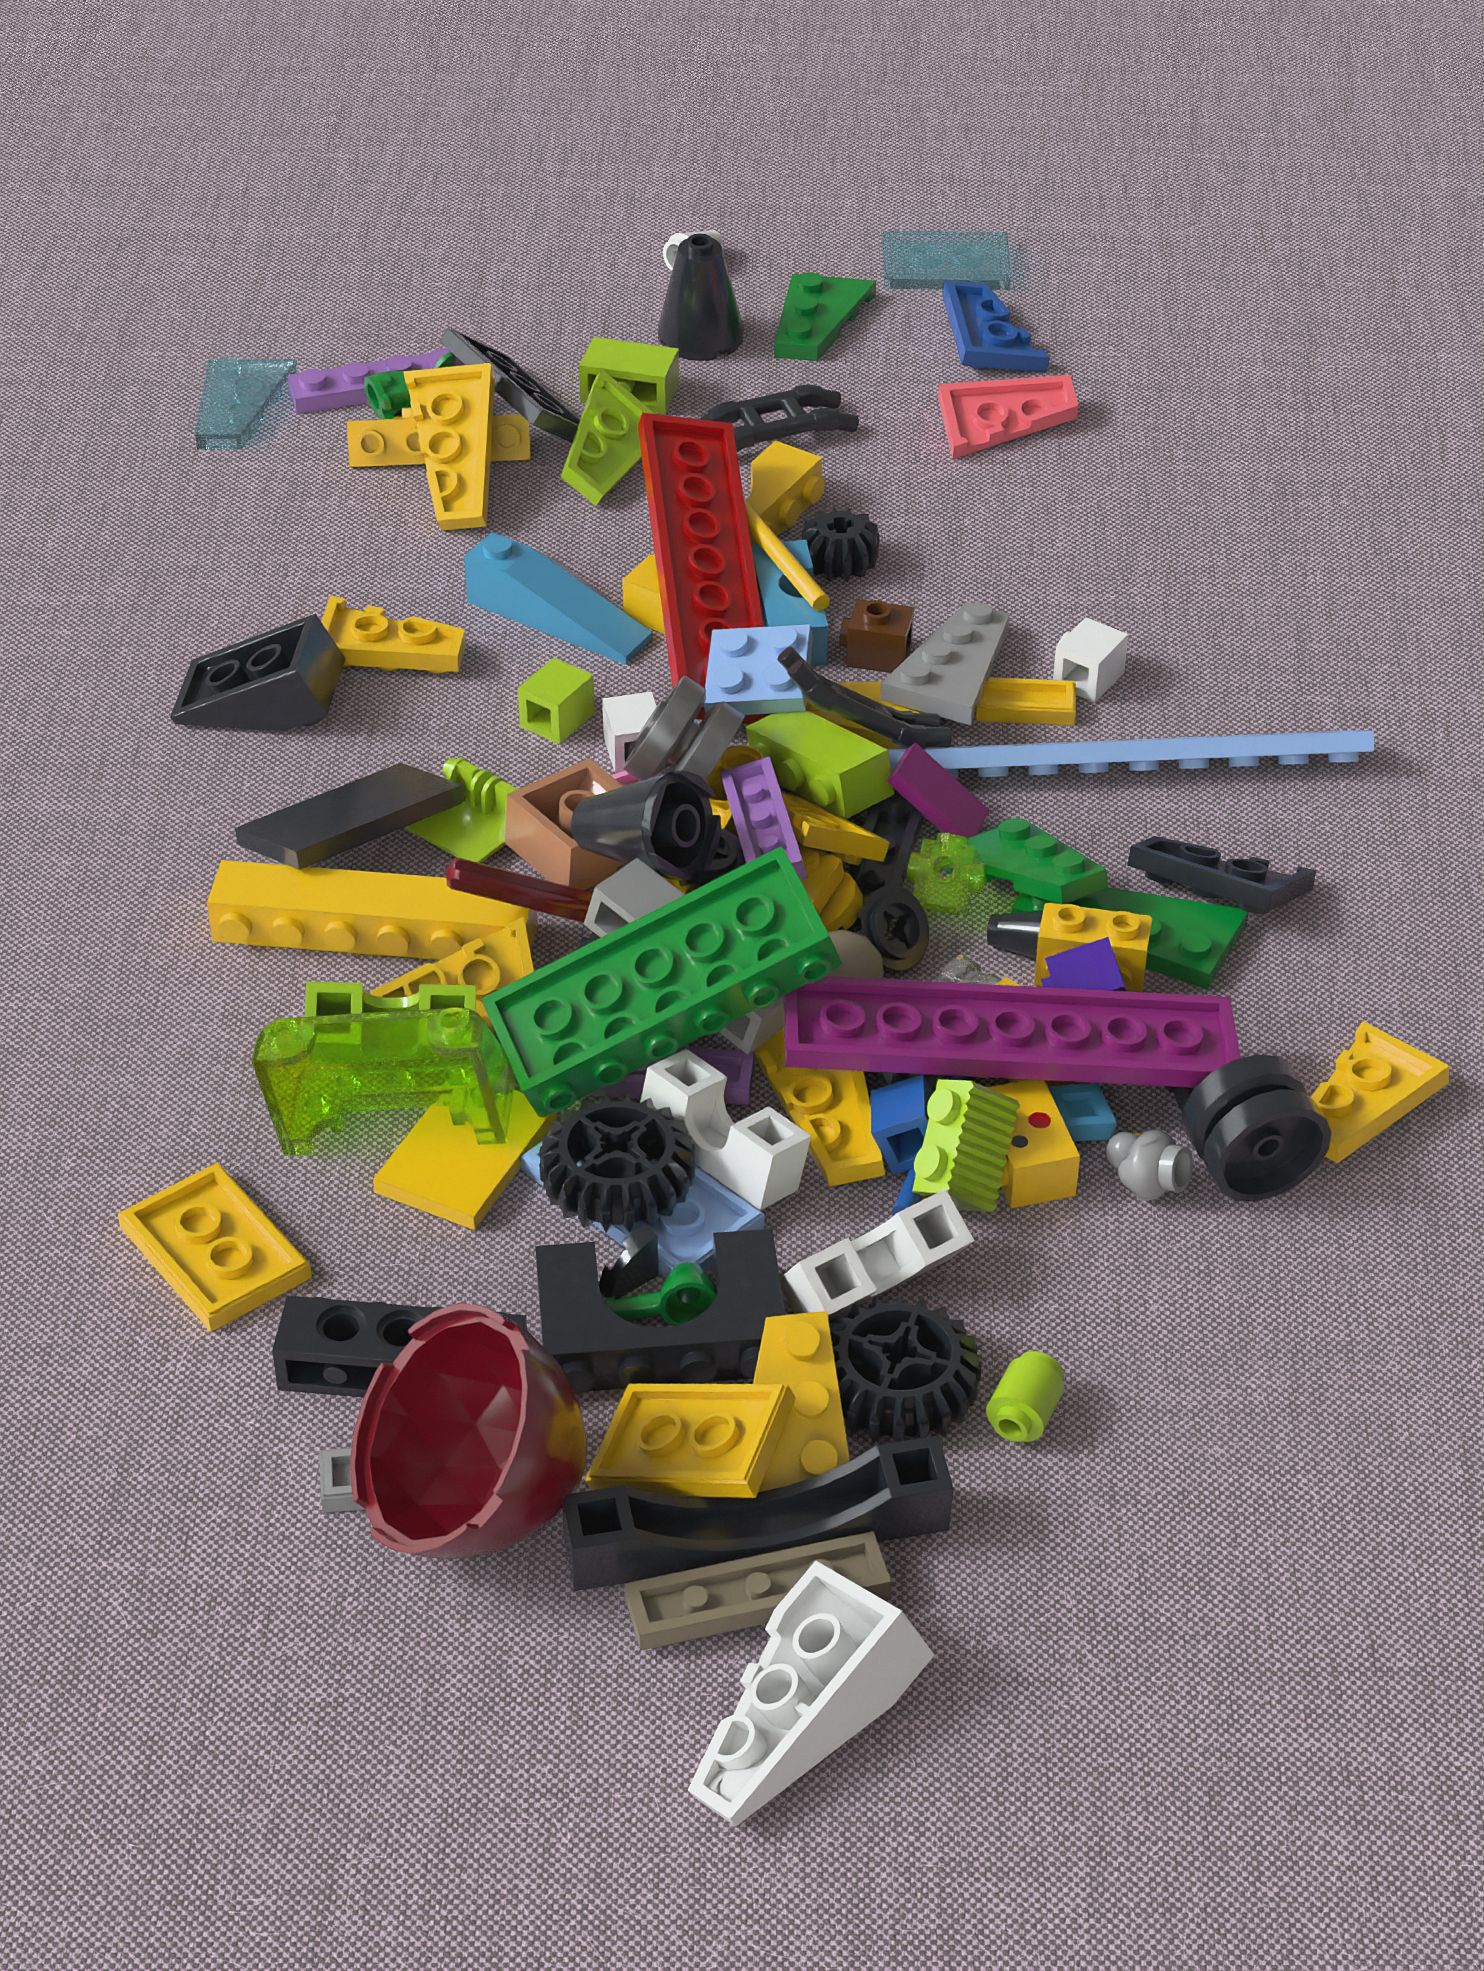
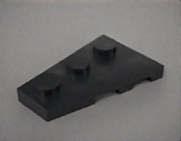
[1127,836,1317,914]

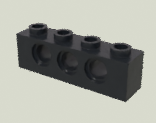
[272,1295,527,1398]

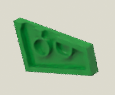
[935,818,1108,904]

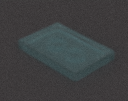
[882,231,1011,290]

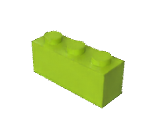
[746,710,894,819]

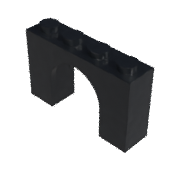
[535,1228,785,1394]

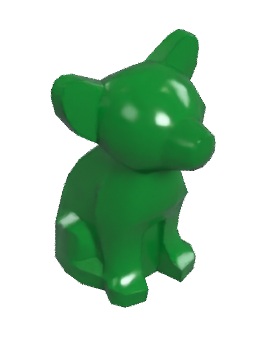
[364,352,456,419]

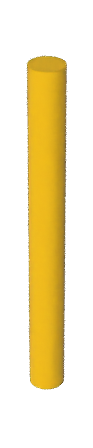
[744,498,830,611]

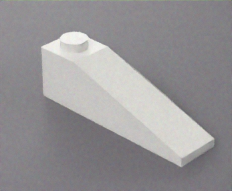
[688,1561,934,1826]

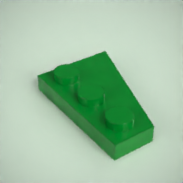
[774,272,876,361]

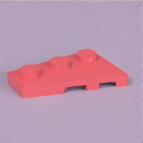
[938,375,1079,459]

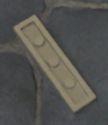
[625,1531,892,1651]

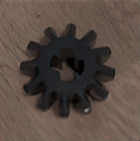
[802,507,880,582]

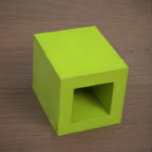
[518,657,595,744]

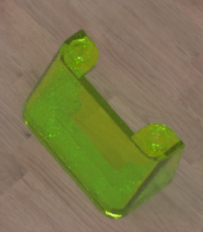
[252,1007,515,1156]

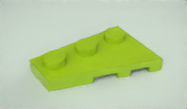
[561,369,655,506]

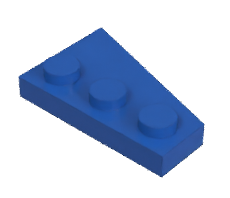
[942,280,1050,372]

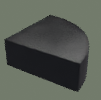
[599,1225,658,1299]

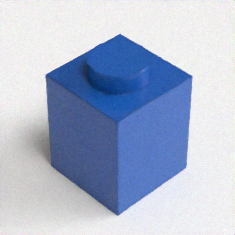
[871,1074,933,1175]

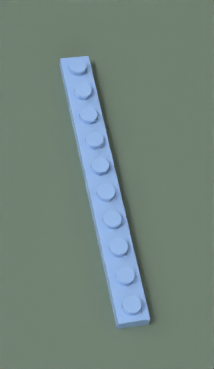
[887,730,1374,778]

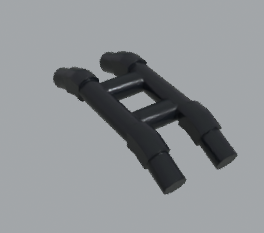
[699,384,859,453]
[777,646,952,749]

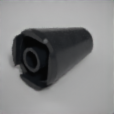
[658,233,744,361]
[571,771,722,880]

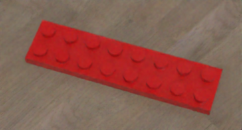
[638,412,773,724]

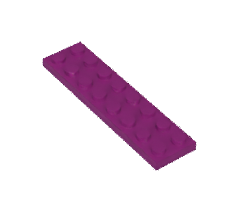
[783,976,1241,1088]

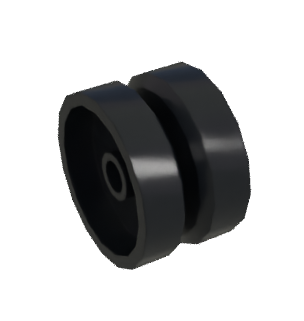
[1181,1054,1332,1202]

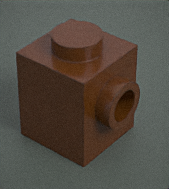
[839,599,914,673]

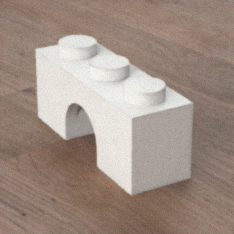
[640,1049,811,1210]
[780,1189,975,1321]

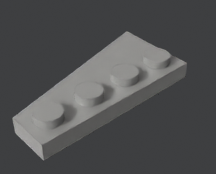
[880,602,1010,725]

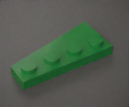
[1011,887,1249,990]

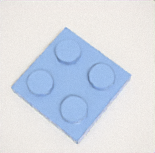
[704,624,813,715]

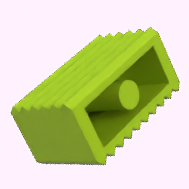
[912,1079,1021,1212]

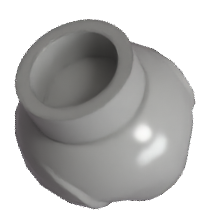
[1106,1130,1193,1201]

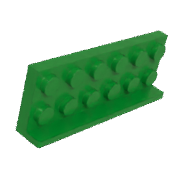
[481,846,842,1117]

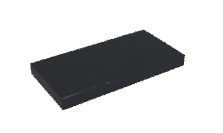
[440,328,580,443]
[235,763,465,870]

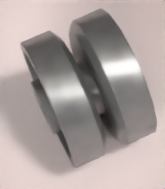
[622,675,745,781]

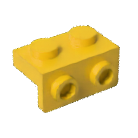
[1034,903,1152,992]

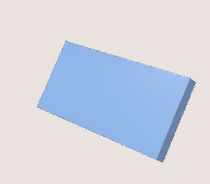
[520,1098,764,1278]

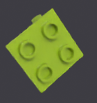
[404,757,520,863]

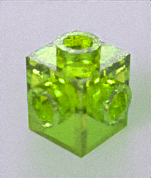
[907,833,986,917]

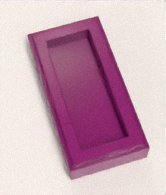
[887,742,990,843]

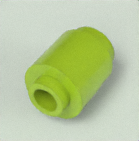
[986,1351,1065,1442]

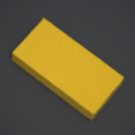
[976,677,1076,726]

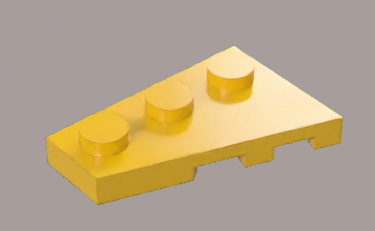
[370,915,534,1035]
[1311,1021,1449,1163]
[753,1311,850,1492]

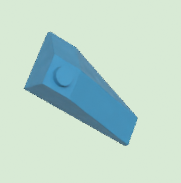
[464,532,652,665]

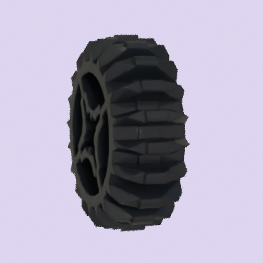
[539,1093,695,1233]
[830,1295,982,1444]

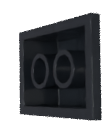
[170,613,345,731]

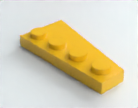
[403,363,496,531]
[754,1028,885,1187]

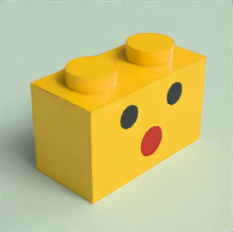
[987,1079,1080,1209]

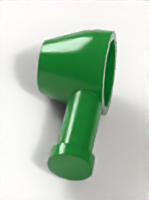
[605,1262,718,1326]

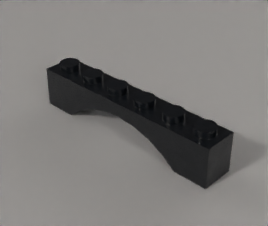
[562,1435,954,1591]

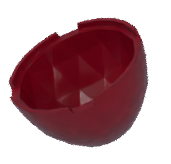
[350,1303,587,1559]

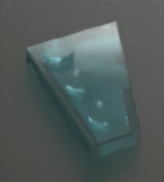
[195,357,298,450]

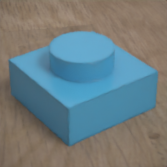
[1048,1084,1117,1141]

